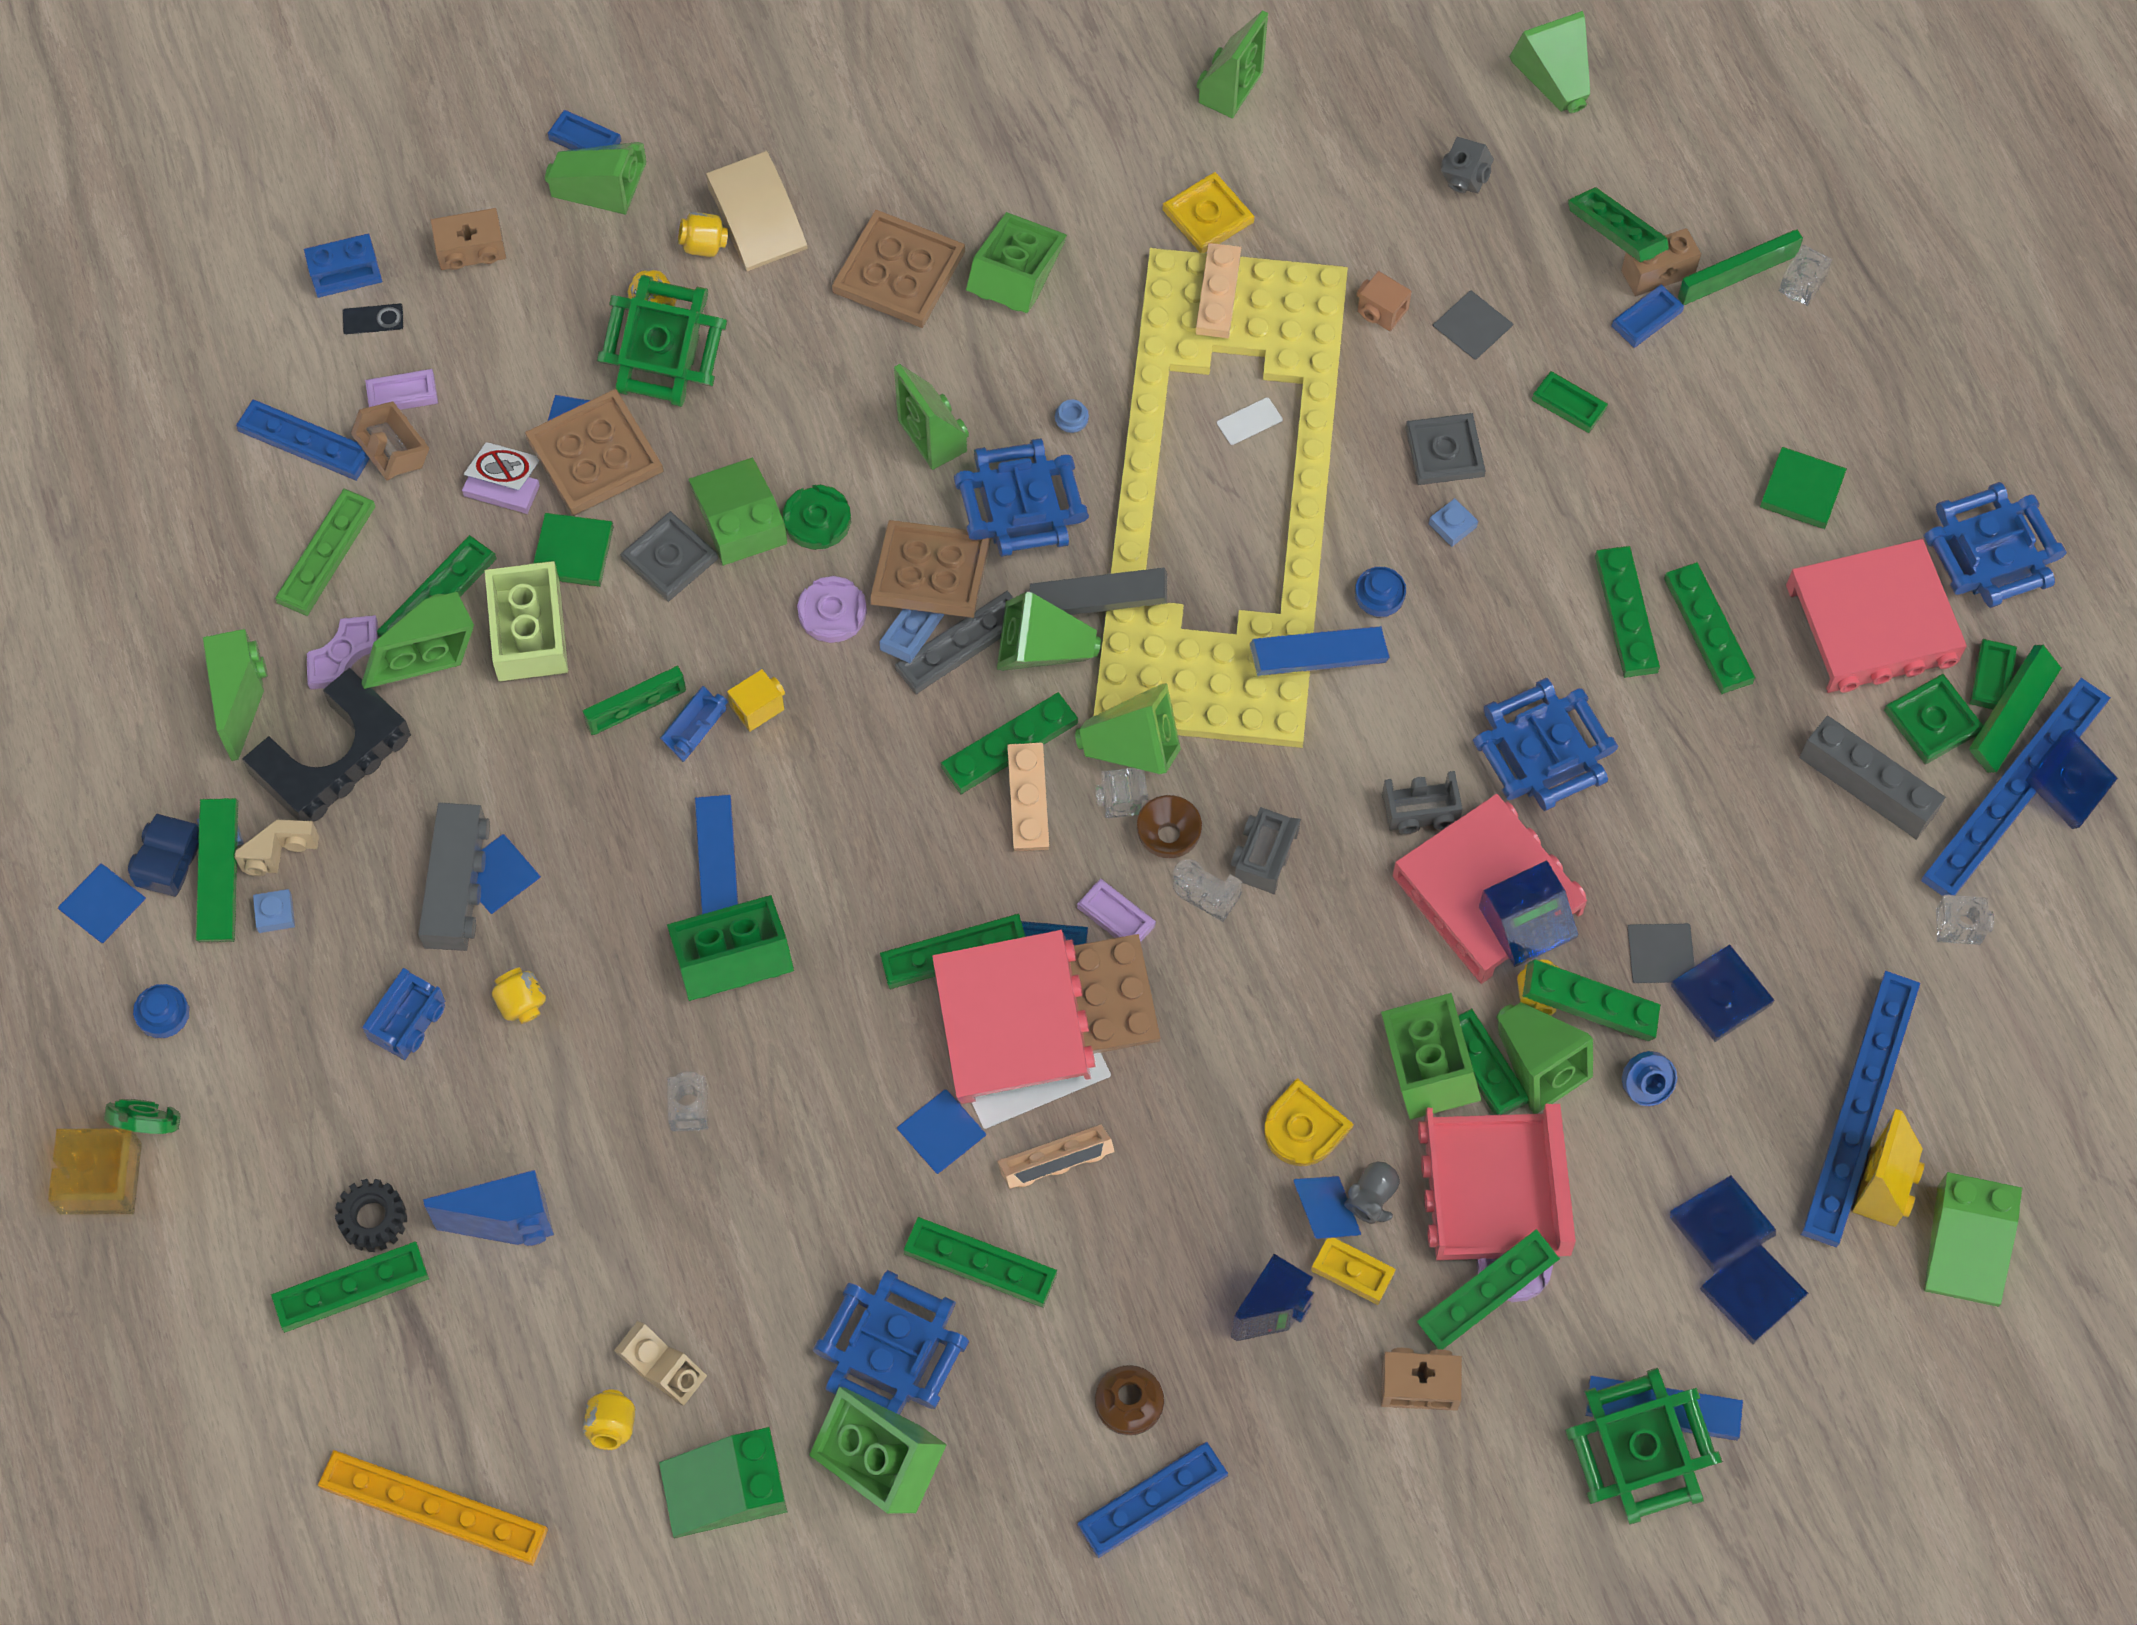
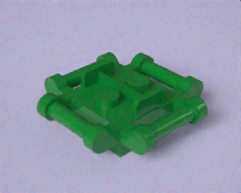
[596,275,728,407]
[1565,1367,1723,1525]

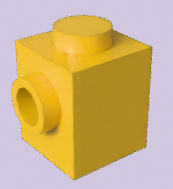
[727,669,785,732]

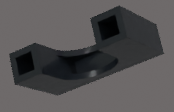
[242,667,411,821]

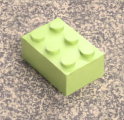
[485,561,568,681]

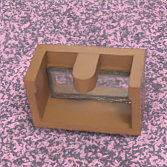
[351,401,429,481]

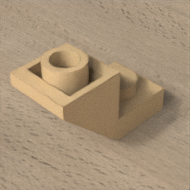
[235,820,319,876]
[614,1321,707,1406]

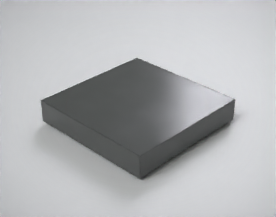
[1405,413,1486,485]
[620,511,719,602]

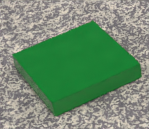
[1760,447,1847,530]
[533,513,614,587]
[1884,674,1983,765]

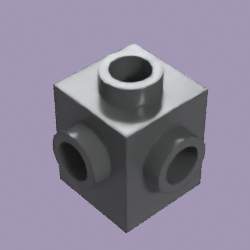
[1441,137,1494,194]

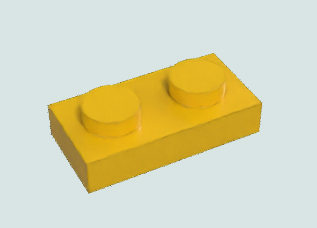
[1311,1238,1396,1305]

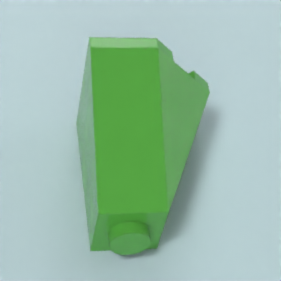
[545,142,647,215]

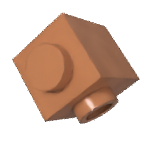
[1357,271,1412,332]

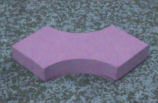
[307,615,378,690]

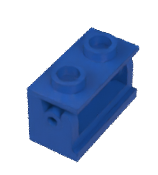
[304,233,383,298]
[362,968,446,1060]

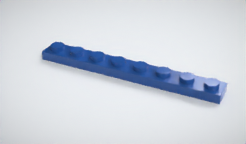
[1921,678,2111,902]
[1801,971,1921,1248]

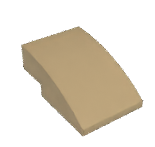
[706,151,808,271]

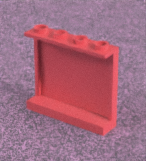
[1786,539,1967,693]
[1392,794,1587,984]
[932,930,1096,1104]
[1418,1104,1576,1260]

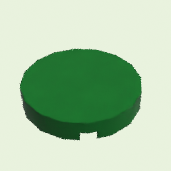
[783,484,852,550]
[104,1099,181,1134]

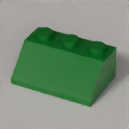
[667,895,794,1001]

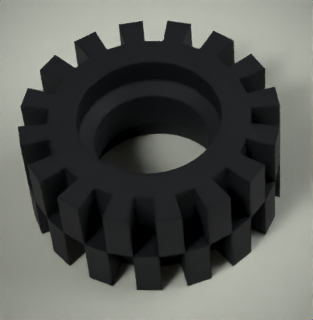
[335,1179,407,1252]

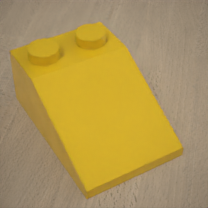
[1852,1109,1925,1227]

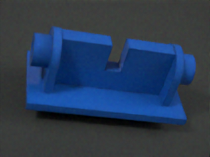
[660,686,728,762]

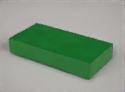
[1532,371,1608,433]
[1969,639,2017,710]

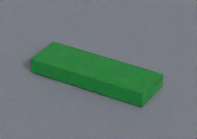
[582,665,686,735]
[1458,1008,1529,1115]

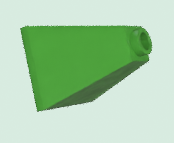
[1509,11,1590,113]
[997,592,1101,671]
[1075,683,1181,774]
[1496,1002,1593,1114]

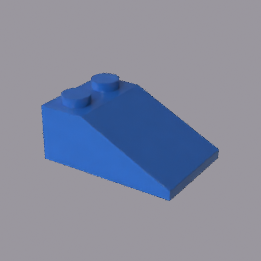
[423,1170,554,1246]

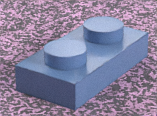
[880,609,944,663]

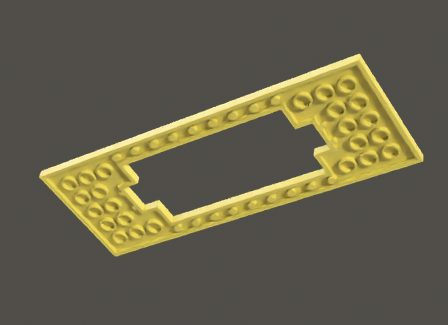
[1093,248,1348,748]

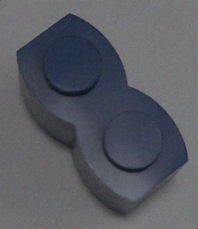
[128,814,199,897]

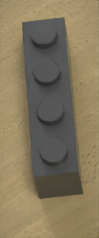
[1799,715,1946,840]
[418,803,490,951]

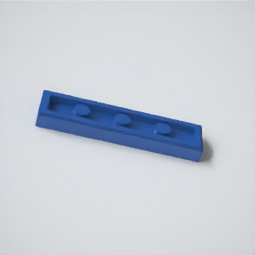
[236,399,370,481]
[1249,626,1390,676]
[695,795,738,914]
[1585,1376,1743,1441]
[1077,1442,1228,1558]

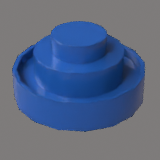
[1355,567,1406,617]
[133,984,190,1038]
[1622,1051,1677,1106]

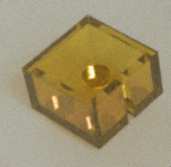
[48,1128,142,1214]

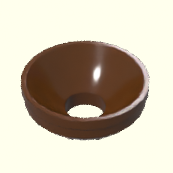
[1137,795,1202,858]
[1095,1365,1164,1436]

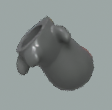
[1344,1161,1400,1223]

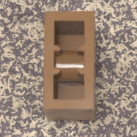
[431,208,507,270]
[1621,228,1701,296]
[1381,1347,1462,1411]

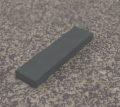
[1030,567,1167,615]
[895,590,1013,694]

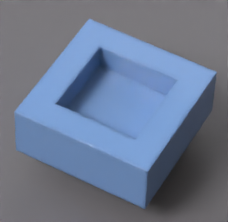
[1429,498,1478,547]
[253,889,295,933]

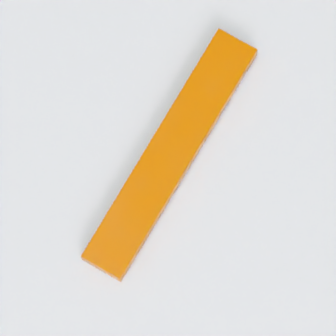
[318,1450,548,1566]

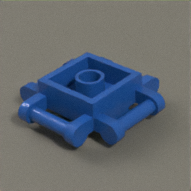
[954,438,1089,557]
[1924,482,2067,608]
[1473,678,1618,811]
[813,1270,969,1415]

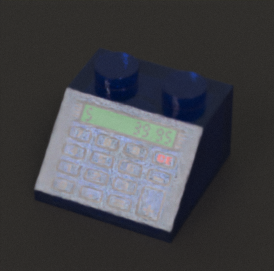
[1479,860,1579,967]
[1231,1254,1315,1341]

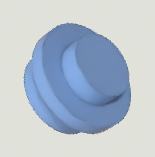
[1055,399,1089,433]

